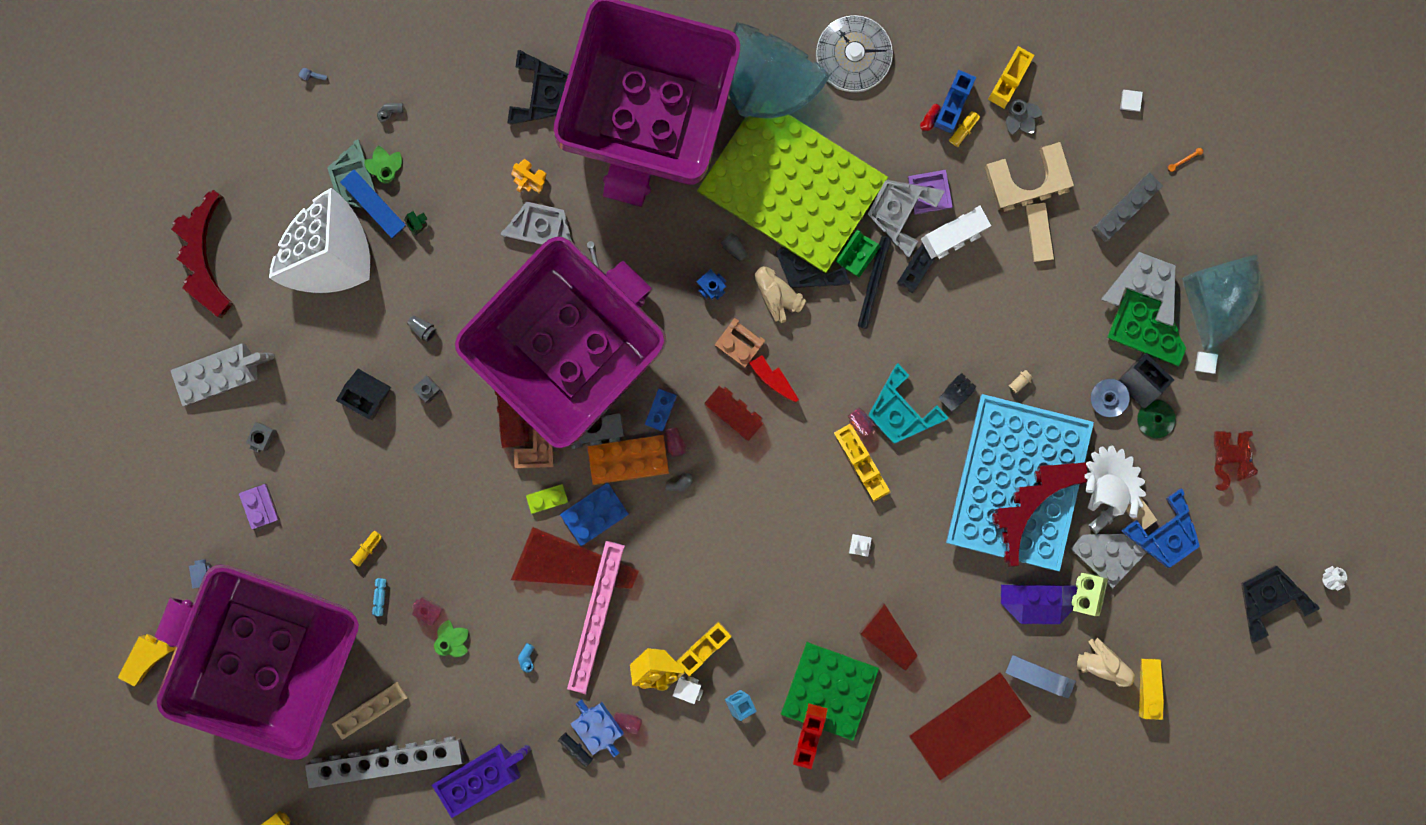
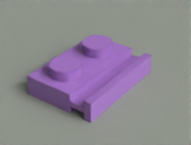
[239,484,279,529]

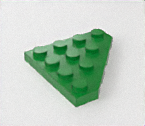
[1107,288,1186,367]

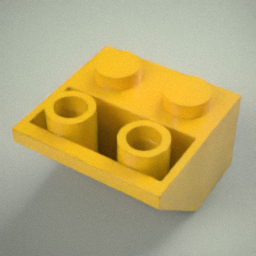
[630,648,684,691]

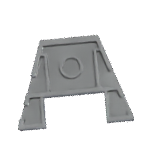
[868,180,945,257]
[1101,252,1175,326]

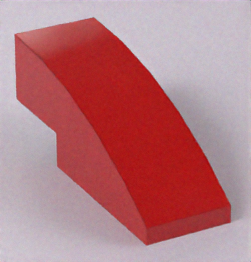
[749,355,799,403]

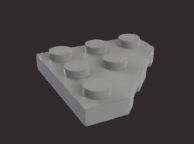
[1070,534,1147,588]

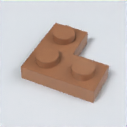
[514,429,554,468]

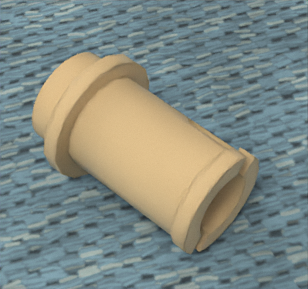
[1008,370,1033,394]

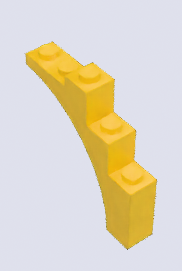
[118,634,176,687]

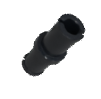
[557,732,594,767]

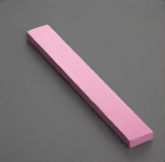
[567,541,625,694]

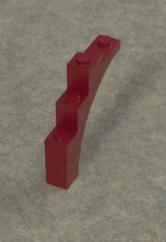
[171,190,234,318]
[992,462,1087,567]

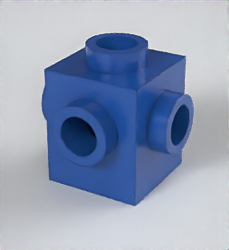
[696,269,726,300]

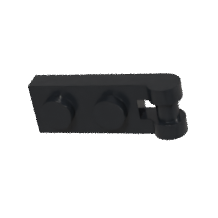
[896,242,936,293]

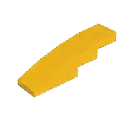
[834,423,891,502]

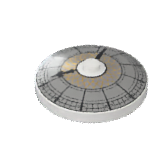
[816,15,892,92]

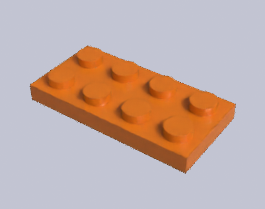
[587,435,669,485]

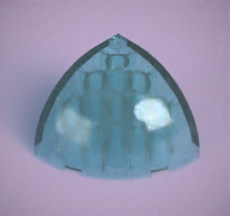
[729,22,830,118]
[1182,255,1261,351]

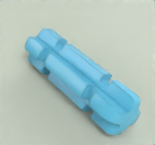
[372,578,386,616]

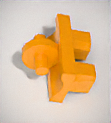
[511,159,547,193]

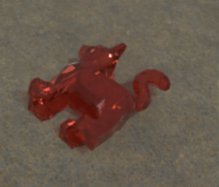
[1214,431,1258,491]

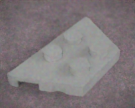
[501,202,572,245]

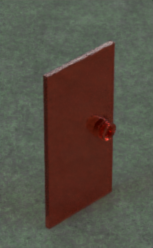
[909,672,1031,780]

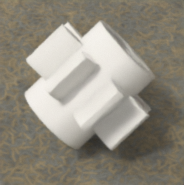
[1322,566,1347,591]

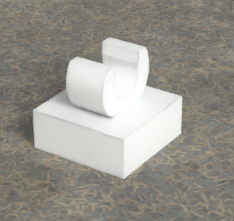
[849,534,872,556]

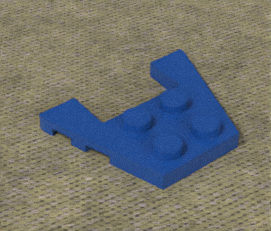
[1121,488,1200,568]

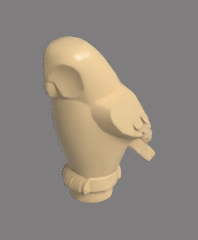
[755,266,806,323]
[1077,638,1135,687]

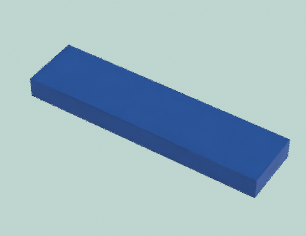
[340,169,406,239]

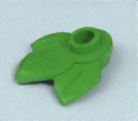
[364,146,402,183]
[434,620,468,657]

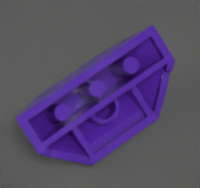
[1001,585,1078,624]

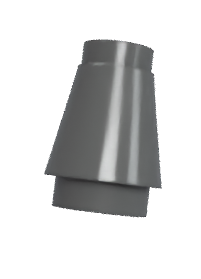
[721,233,748,262]
[407,315,436,342]

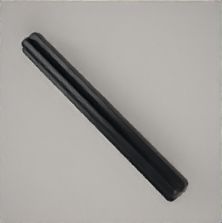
[858,236,891,329]

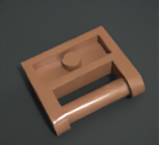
[715,318,766,368]

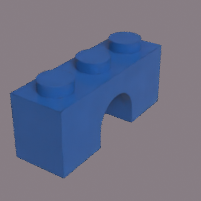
[934,70,976,133]

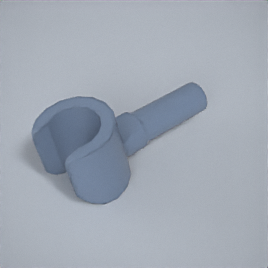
[299,68,327,81]

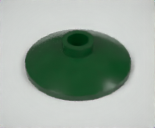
[1137,400,1176,438]

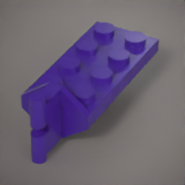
[432,743,531,818]

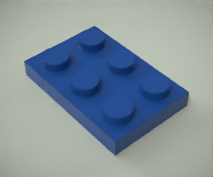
[560,483,629,546]

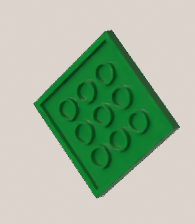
[781,641,879,741]

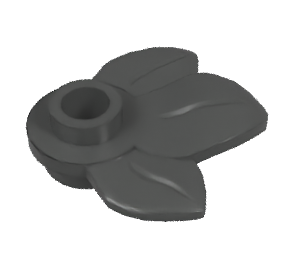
[1006,99,1042,134]

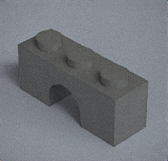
[570,413,625,449]

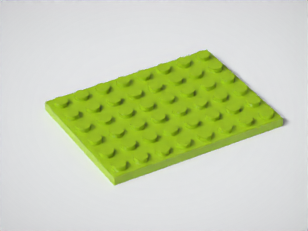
[697,96,888,273]

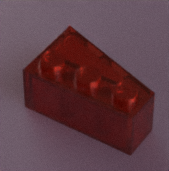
[859,603,918,671]

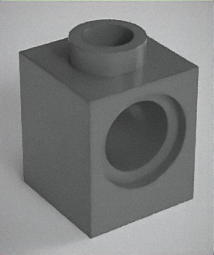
[412,375,442,403]
[246,422,277,453]

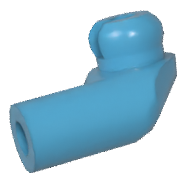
[518,643,535,673]

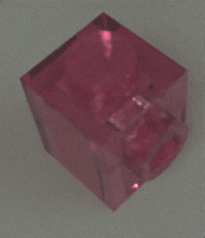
[411,597,444,626]

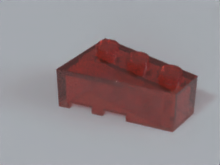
[704,386,763,441]
[494,390,529,448]

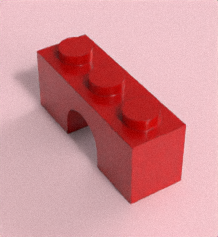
[793,704,827,769]

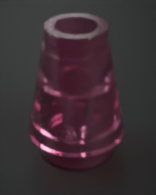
[666,427,687,457]
[613,712,642,734]

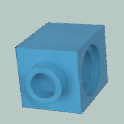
[725,690,757,721]

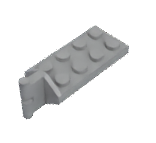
[170,343,274,406]

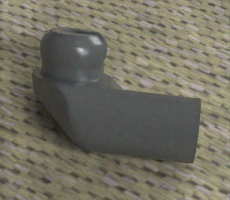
[666,472,693,492]

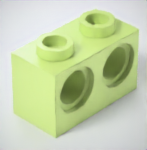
[1072,573,1108,616]

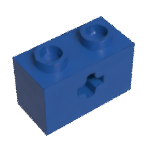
[645,388,677,432]

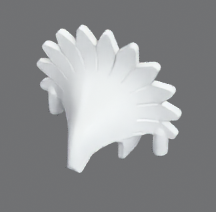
[1085,445,1146,518]

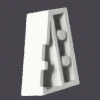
[921,206,991,259]

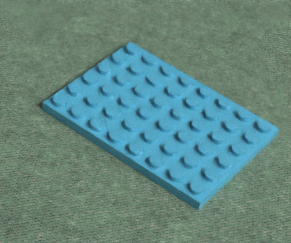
[946,394,1094,572]

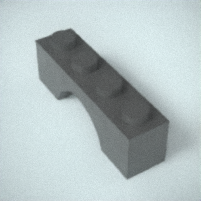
[1092,172,1163,242]

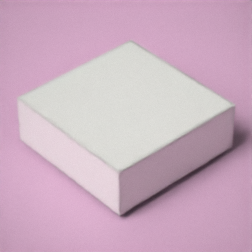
[1120,90,1143,112]
[1195,352,1218,374]

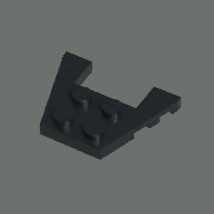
[507,50,568,125]
[776,247,850,288]
[1241,565,1320,643]

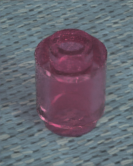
[847,407,875,436]

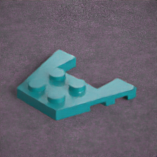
[868,363,949,444]

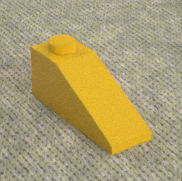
[1139,659,1164,720]

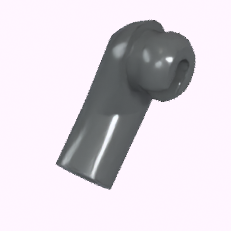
[377,103,403,122]

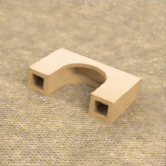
[985,142,1074,212]

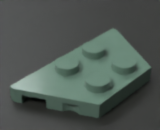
[327,139,376,208]

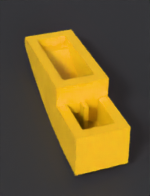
[988,46,1035,108]

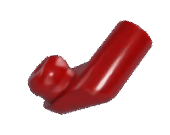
[920,104,941,131]

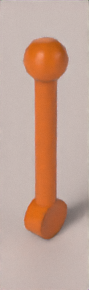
[1167,148,1203,172]

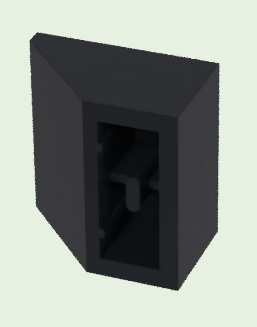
[1118,353,1174,409]
[336,369,392,420]

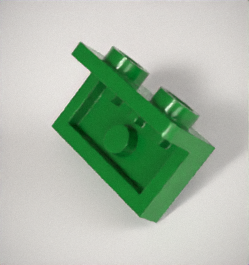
[836,230,881,278]

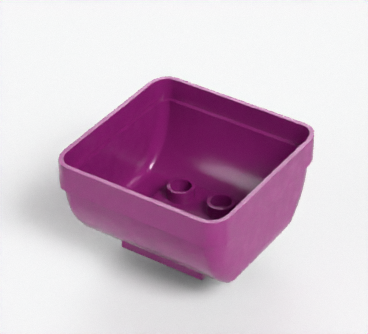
[554,0,740,207]
[455,237,667,448]
[155,564,359,760]

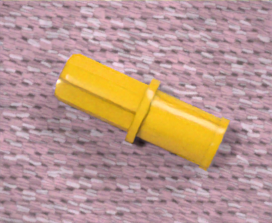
[949,111,980,147]
[350,531,382,567]

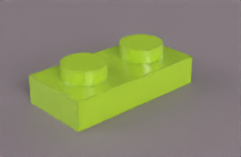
[526,484,568,514]

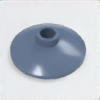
[1091,379,1129,417]

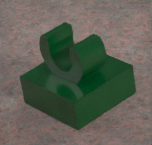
[404,211,428,236]

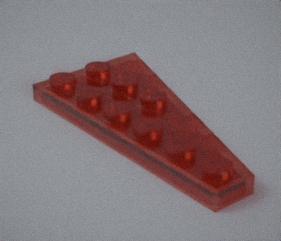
[511,527,640,589]

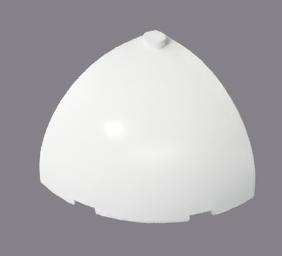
[269,188,370,293]

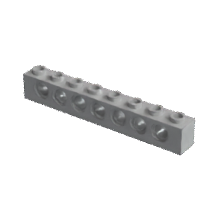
[305,736,464,788]

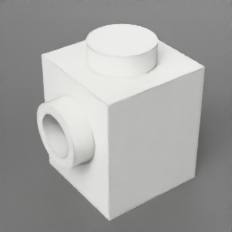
[673,676,703,704]

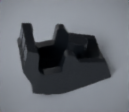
[939,373,976,411]

